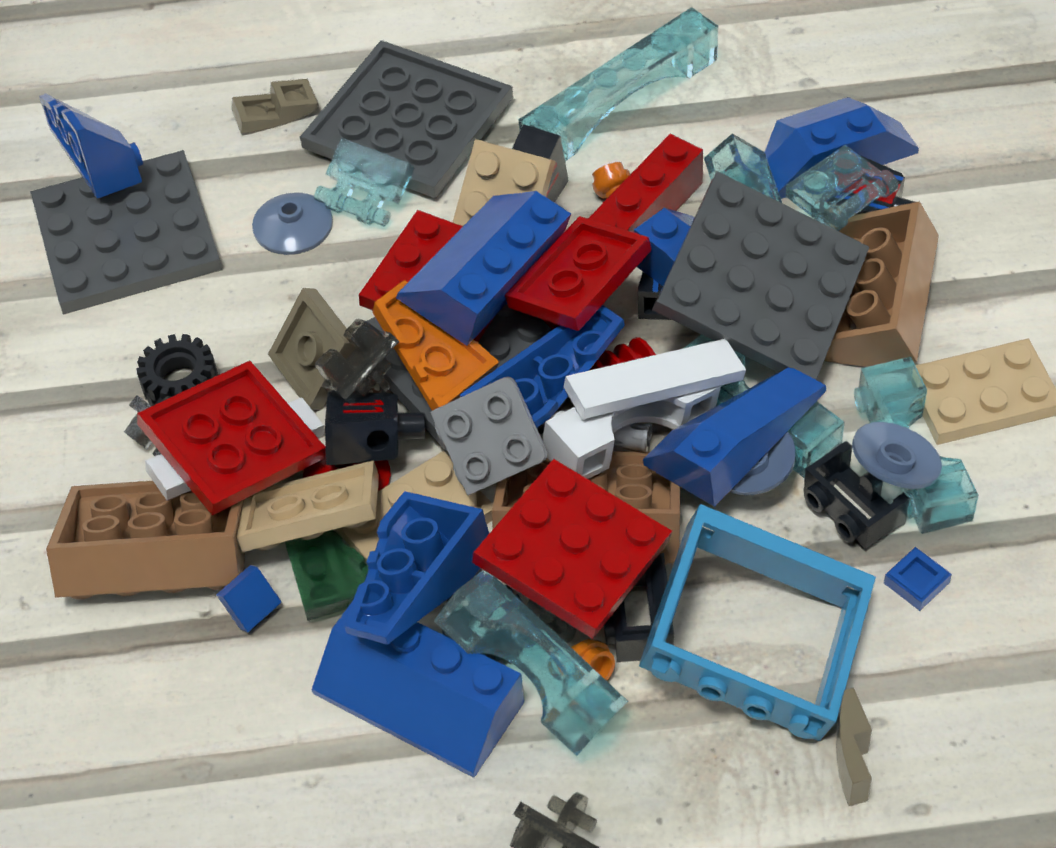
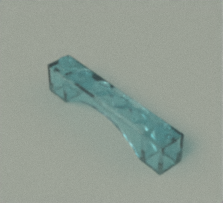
[518,7,718,161]

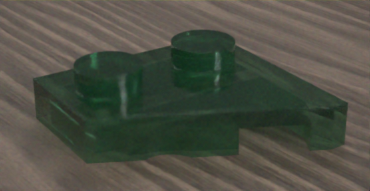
[285,530,368,621]

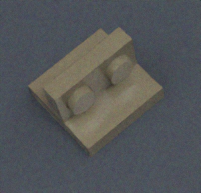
[268,288,375,410]

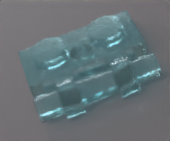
[314,138,415,227]

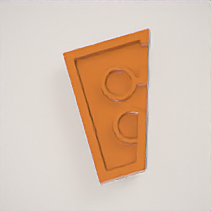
[372,280,499,411]

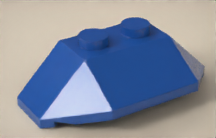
[757,97,919,200]

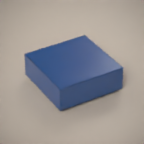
[884,547,952,611]
[216,565,282,632]

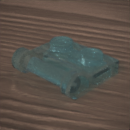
[785,145,898,231]

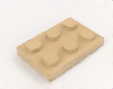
[453,139,556,226]
[905,338,1056,445]
[336,451,493,567]
[236,460,379,552]

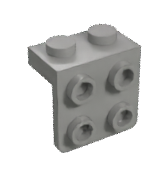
[430,377,547,496]

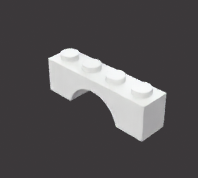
[542,386,721,479]

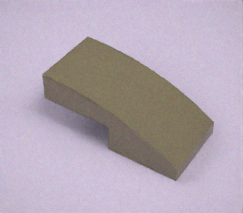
[231,79,318,134]
[836,688,872,806]

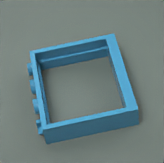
[639,504,876,741]

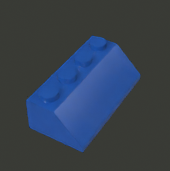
[396,191,571,346]
[311,601,524,778]

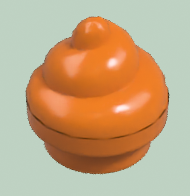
[592,162,630,199]
[567,639,615,687]

